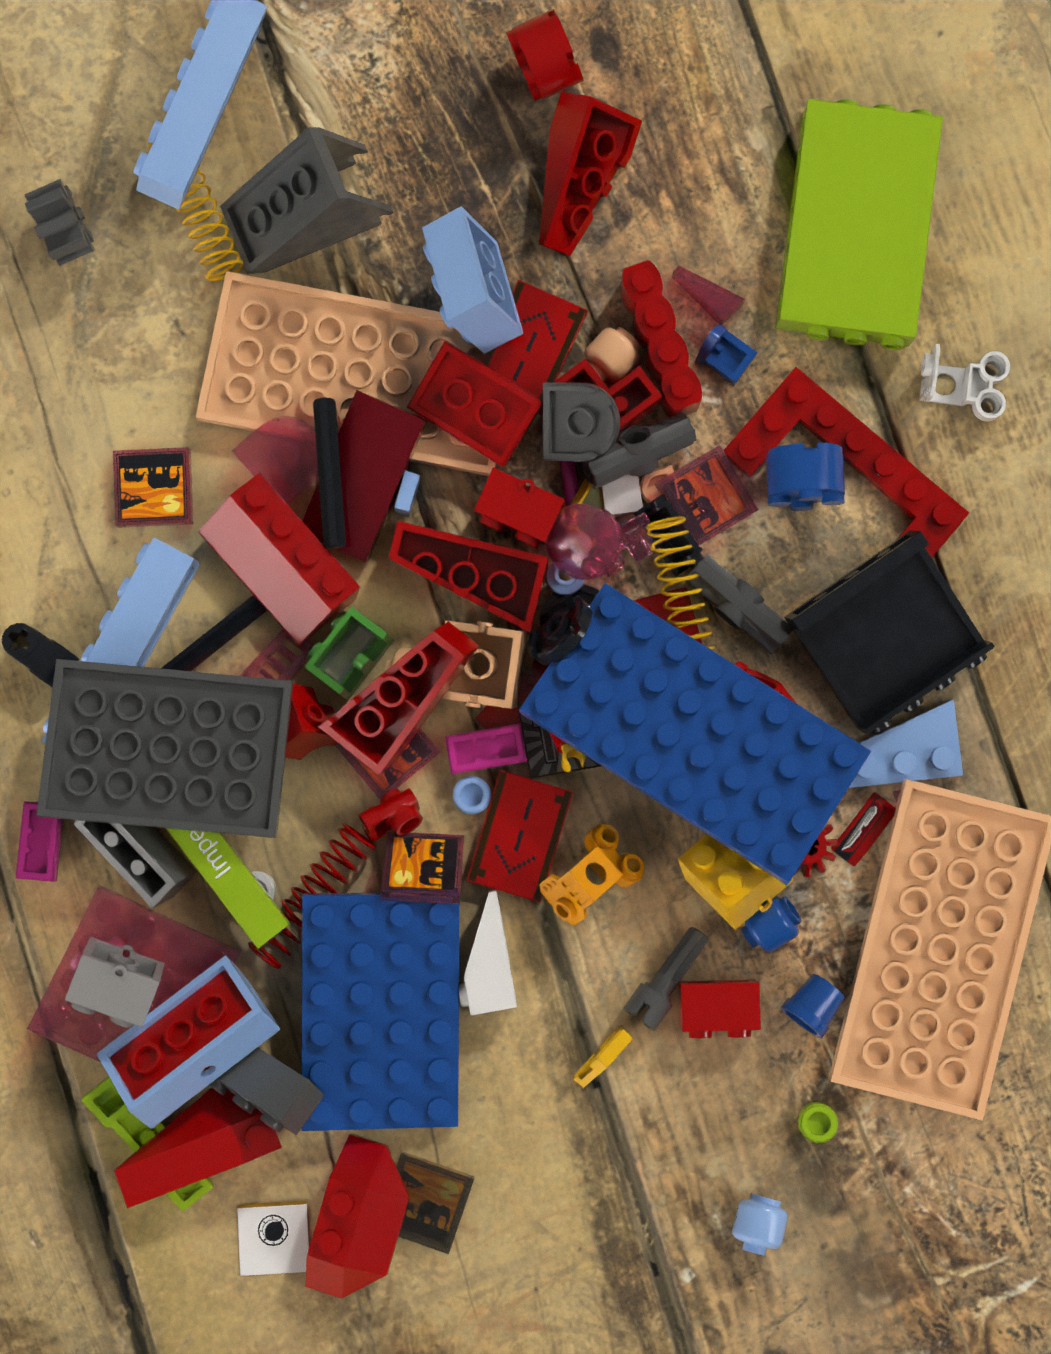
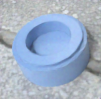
[453,776,491,814]

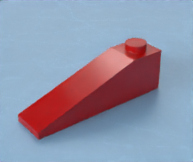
[539,92,642,256]
[113,1088,282,1209]

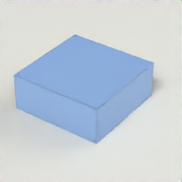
[394,471,420,517]

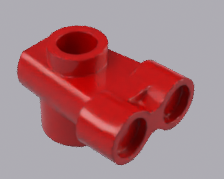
[358,788,423,843]

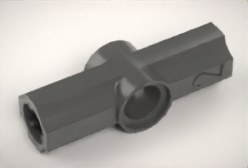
[580,412,696,490]
[685,554,793,654]

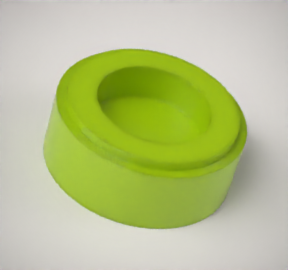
[797,1102,838,1143]

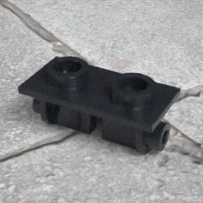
[633,495,704,577]

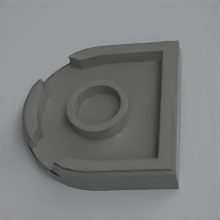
[543,382,620,462]

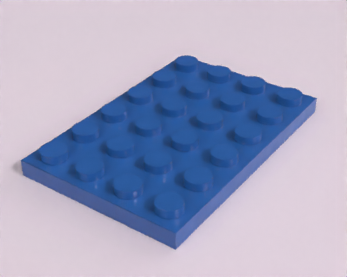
[301,892,460,1131]

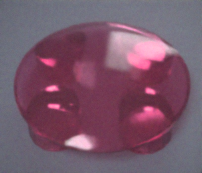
[546,503,621,580]

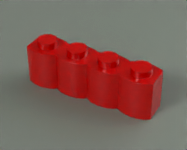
[620,260,702,418]

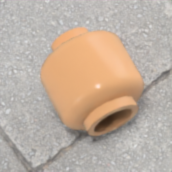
[584,327,640,384]

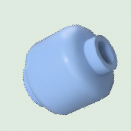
[732,1193,788,1256]

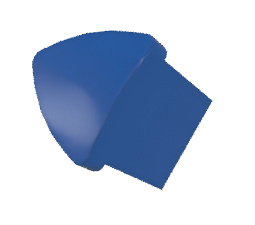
[695,324,757,386]

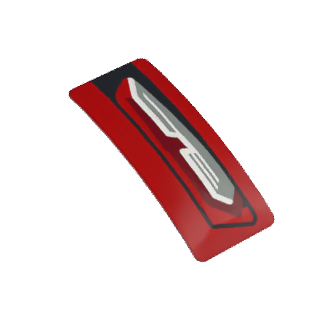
[831,792,896,866]

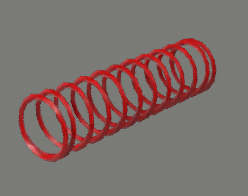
[248,823,375,969]

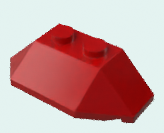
[305,1133,410,1299]

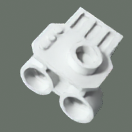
[919,344,1010,421]

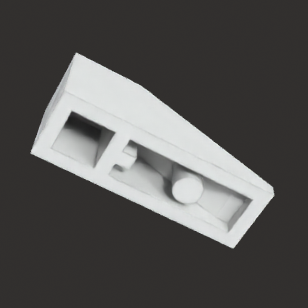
[459,890,517,1015]

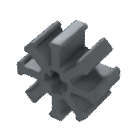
[24,179,95,266]

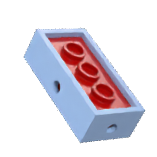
[96,955,280,1129]

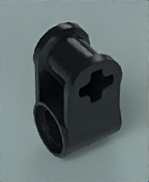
[2,623,79,688]

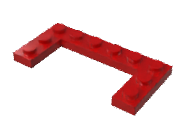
[721,367,969,558]

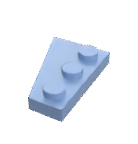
[849,700,963,788]

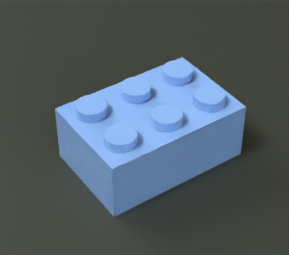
[422,206,524,353]

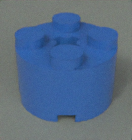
[766,443,845,511]

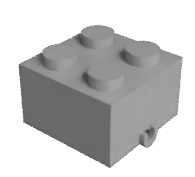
[64,937,165,1028]

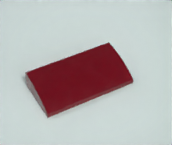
[303,390,428,562]

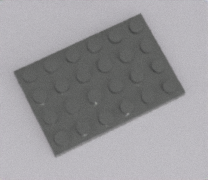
[36,659,293,838]

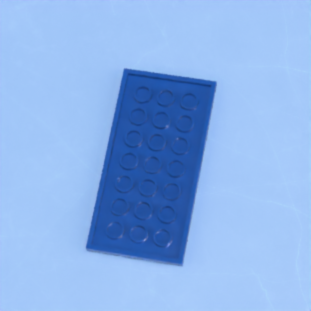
[519,583,871,885]

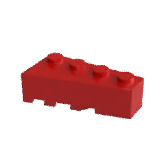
[389,521,549,632]
[319,621,479,775]

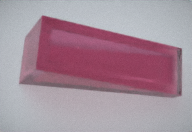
[672,266,745,325]

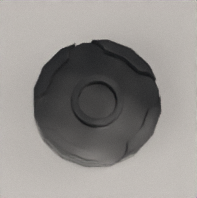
[527,595,593,666]

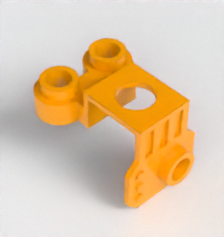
[539,824,644,926]

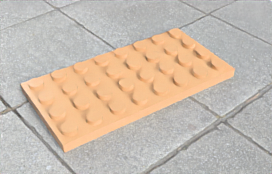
[196,271,497,476]
[829,779,1051,1121]

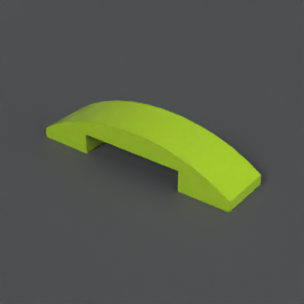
[81,1076,214,1212]

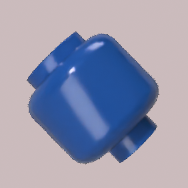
[741,895,802,952]

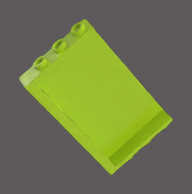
[775,99,943,350]

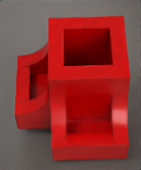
[286,683,338,760]

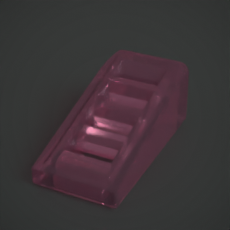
[239,629,315,681]

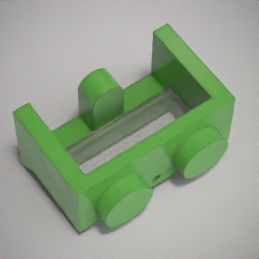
[305,606,394,700]

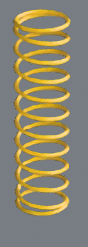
[148,142,244,281]
[645,516,716,651]

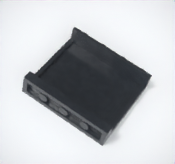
[784,531,995,734]

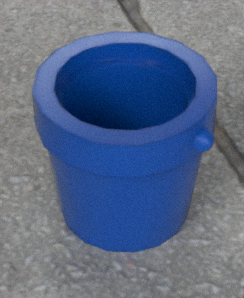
[781,974,844,1039]

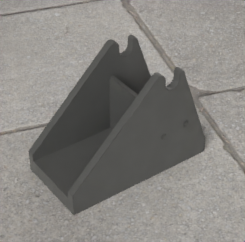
[220,127,394,274]

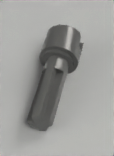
[623,927,708,1031]

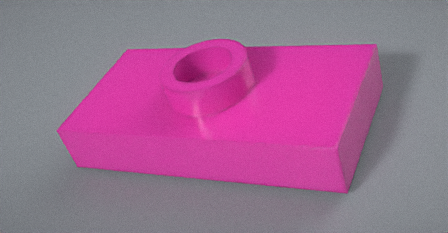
[445,723,527,774]
[15,801,64,882]

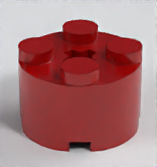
[506,9,584,101]

